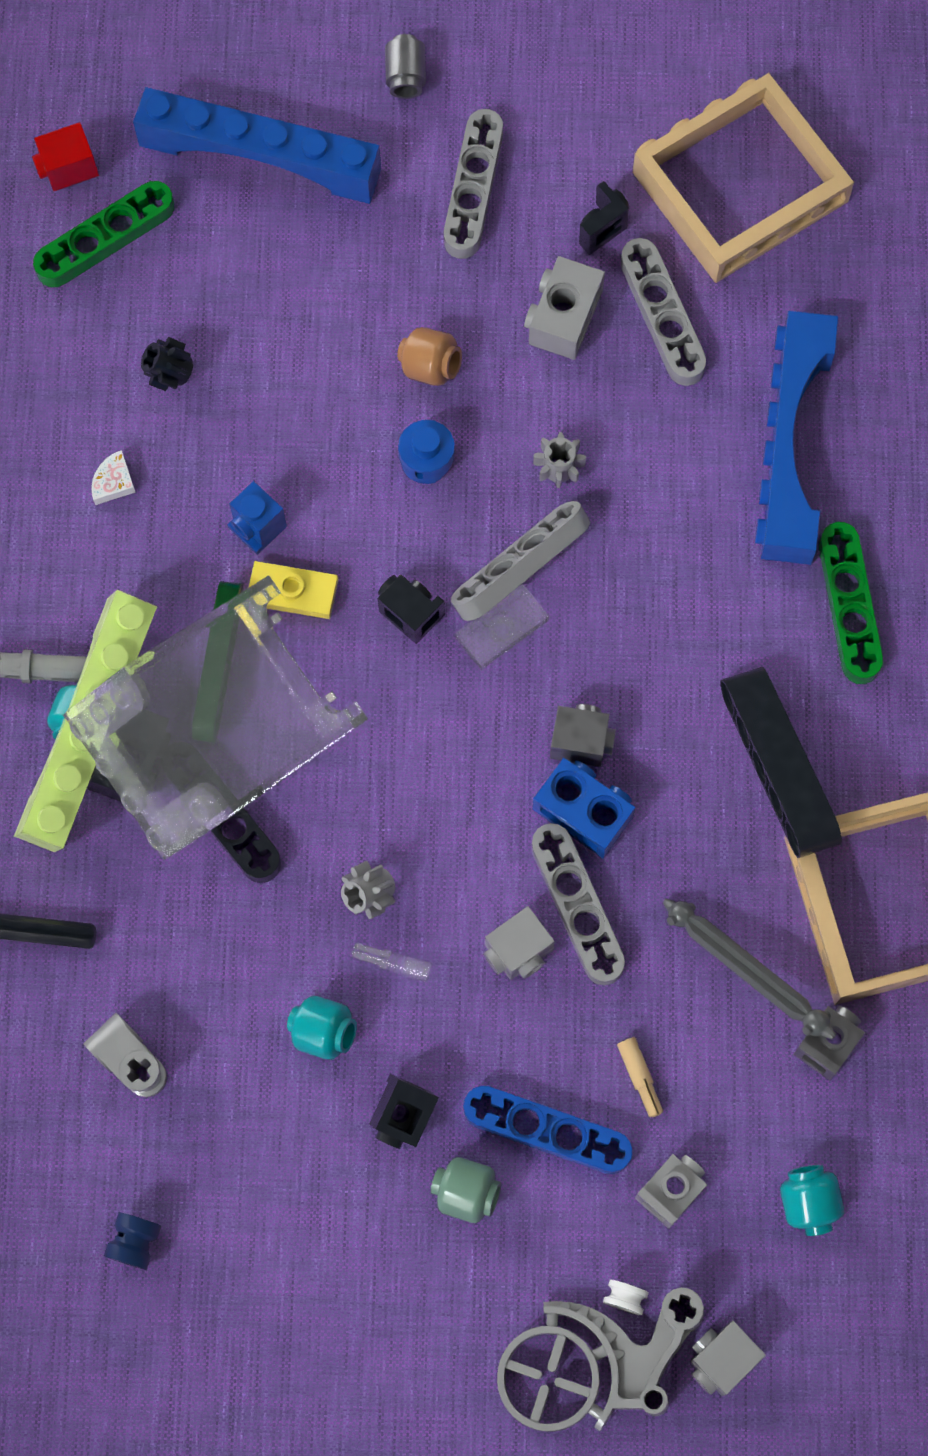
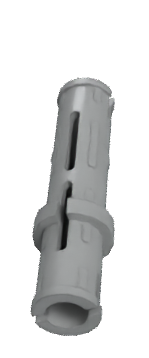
[0,649,87,684]

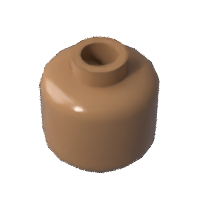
[397,327,462,386]

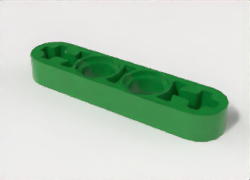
[33,181,174,287]
[819,522,883,684]

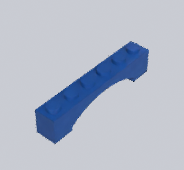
[133,87,381,204]
[755,311,838,565]

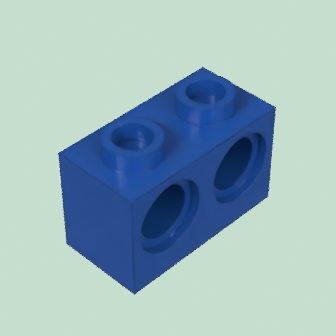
[532,758,636,859]

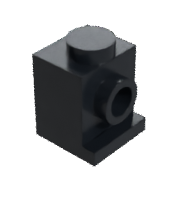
[377,574,445,644]
[369,1073,439,1149]

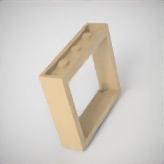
[633,73,854,283]
[784,792,928,1005]

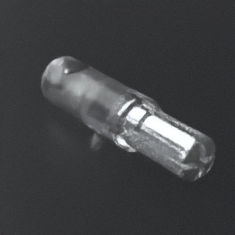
[352,943,432,982]

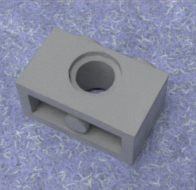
[524,256,605,360]

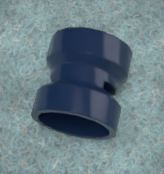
[104,1212,161,1270]

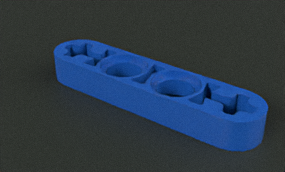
[463,1086,632,1174]

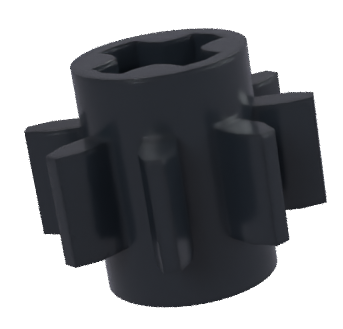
[141,337,193,391]

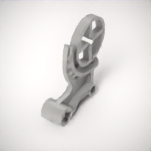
[497,1287,704,1432]

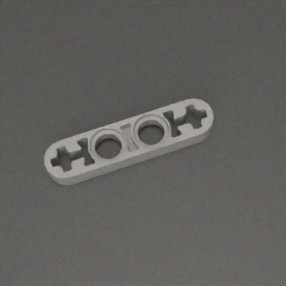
[444,109,503,259]
[621,238,706,386]
[451,501,590,621]
[532,823,625,986]

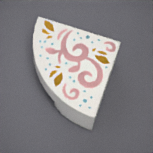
[92,450,136,505]

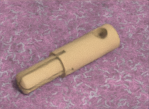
[617,1037,663,1117]

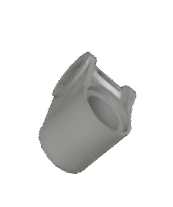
[83,1013,167,1098]

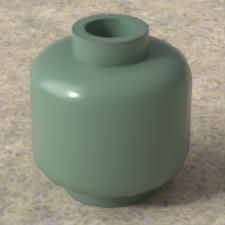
[431,1157,501,1223]

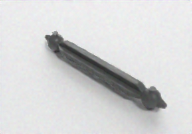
[663,898,836,1039]

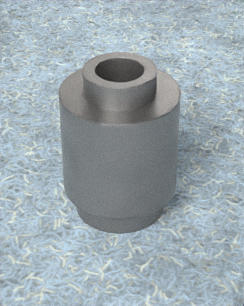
[385,34,426,99]

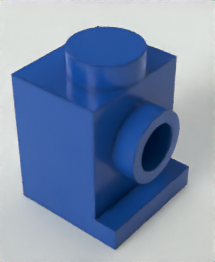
[227,481,287,555]

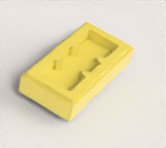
[246,561,338,619]

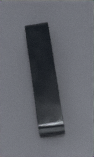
[720,667,842,858]

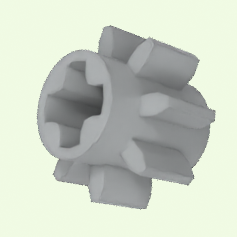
[533,432,586,488]
[341,861,395,919]

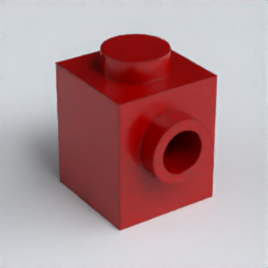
[32,122,99,192]

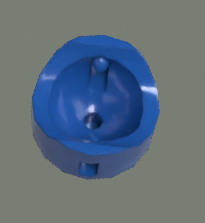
[398,420,455,484]

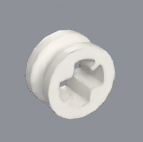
[603,1280,649,1315]

